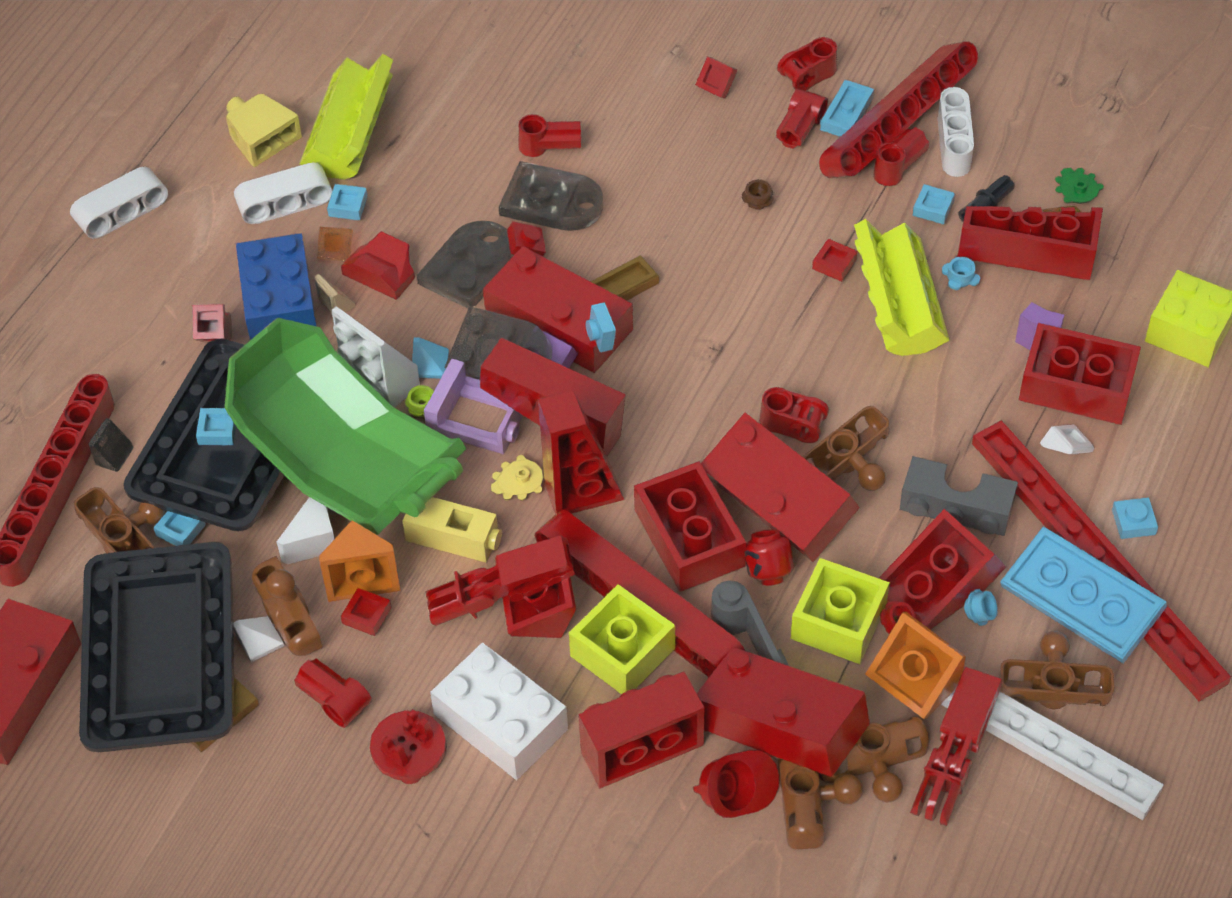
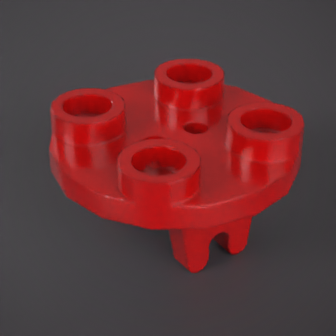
[369,709,447,784]

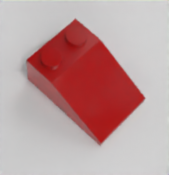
[878,509,1006,630]

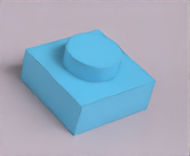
[327,184,368,220]
[913,184,955,225]
[586,302,616,352]
[196,408,236,445]
[1112,497,1158,539]
[154,511,206,546]

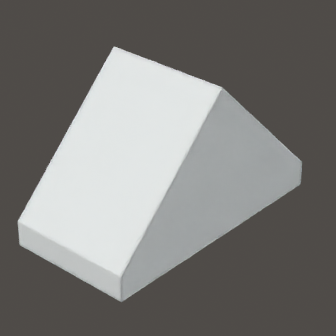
[277,497,334,565]

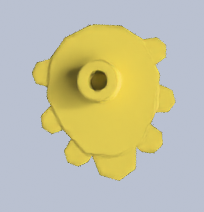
[491,455,543,501]

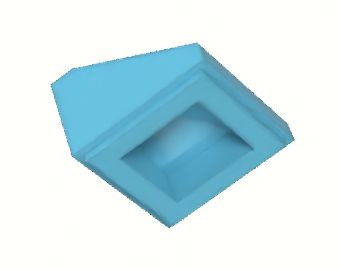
[412,337,449,379]

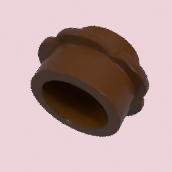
[742,180,774,210]

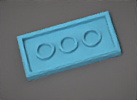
[1000,526,1167,664]

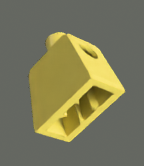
[226,94,302,168]

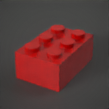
[1019,323,1141,425]
[634,461,746,592]
[578,671,704,789]

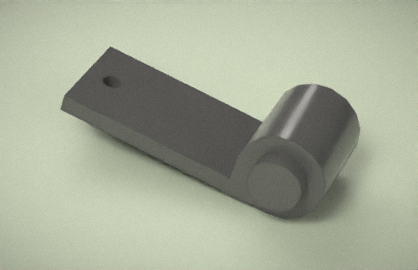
[711,580,789,666]

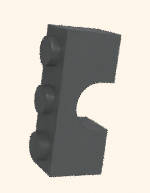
[899,456,1018,536]

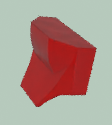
[341,231,415,300]

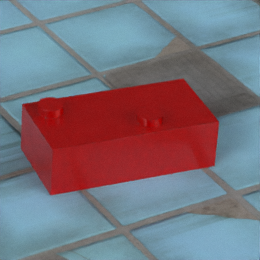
[483,246,633,374]
[701,412,860,562]
[0,598,82,766]
[697,647,870,777]

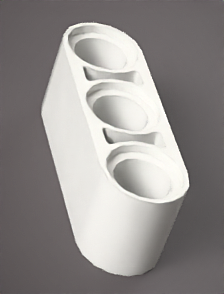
[938,87,974,177]
[234,163,333,224]
[70,167,168,239]

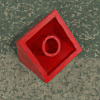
[502,577,576,638]

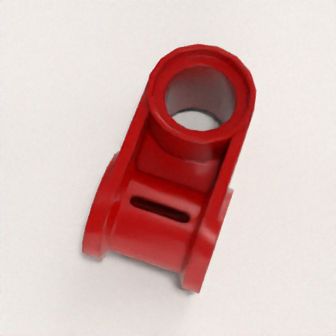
[777,37,837,91]
[759,387,829,443]

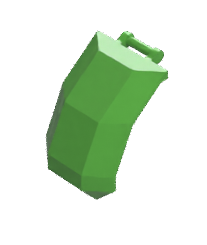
[225,318,466,535]

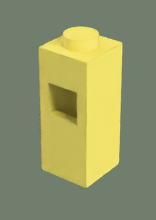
[403,497,502,563]

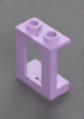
[424,359,523,454]

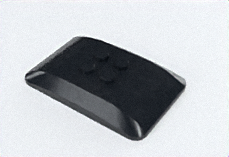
[123,339,284,531]
[79,542,234,752]

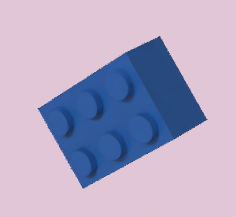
[236,233,317,340]

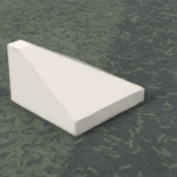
[1040,424,1095,454]
[233,616,285,662]

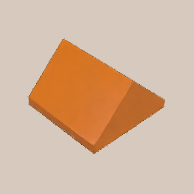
[319,520,401,602]
[865,612,966,719]

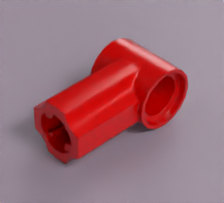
[776,88,828,149]
[518,114,581,157]
[873,127,929,186]
[294,658,372,728]

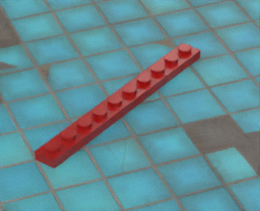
[972,420,1231,702]

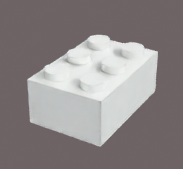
[430,642,568,780]

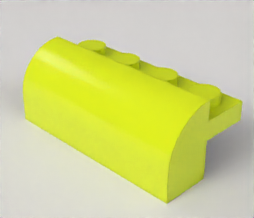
[299,53,393,180]
[854,219,950,356]

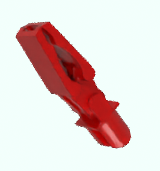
[425,535,575,626]
[910,667,1003,826]

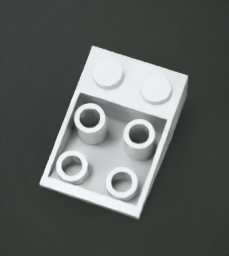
[331,306,420,408]

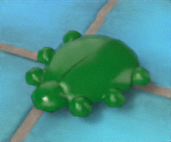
[1055,168,1104,204]

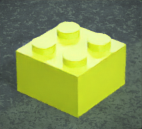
[1145,270,1232,367]
[790,558,889,664]
[569,584,675,694]

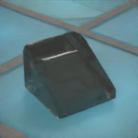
[89,418,134,472]

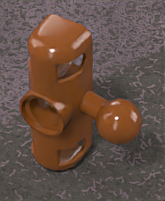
[802,406,890,491]
[74,487,167,553]
[252,556,323,656]
[999,630,1114,710]
[819,717,929,802]
[778,758,863,850]

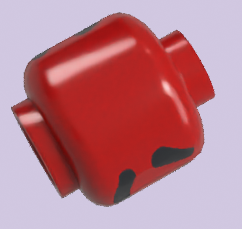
[745,529,794,586]

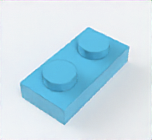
[820,80,874,137]

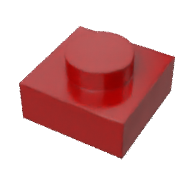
[695,56,738,99]
[507,221,546,256]
[812,239,858,282]
[341,588,392,636]

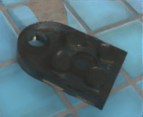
[498,161,603,231]
[416,221,514,310]
[444,306,552,380]

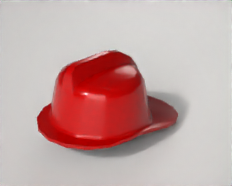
[693,750,779,818]

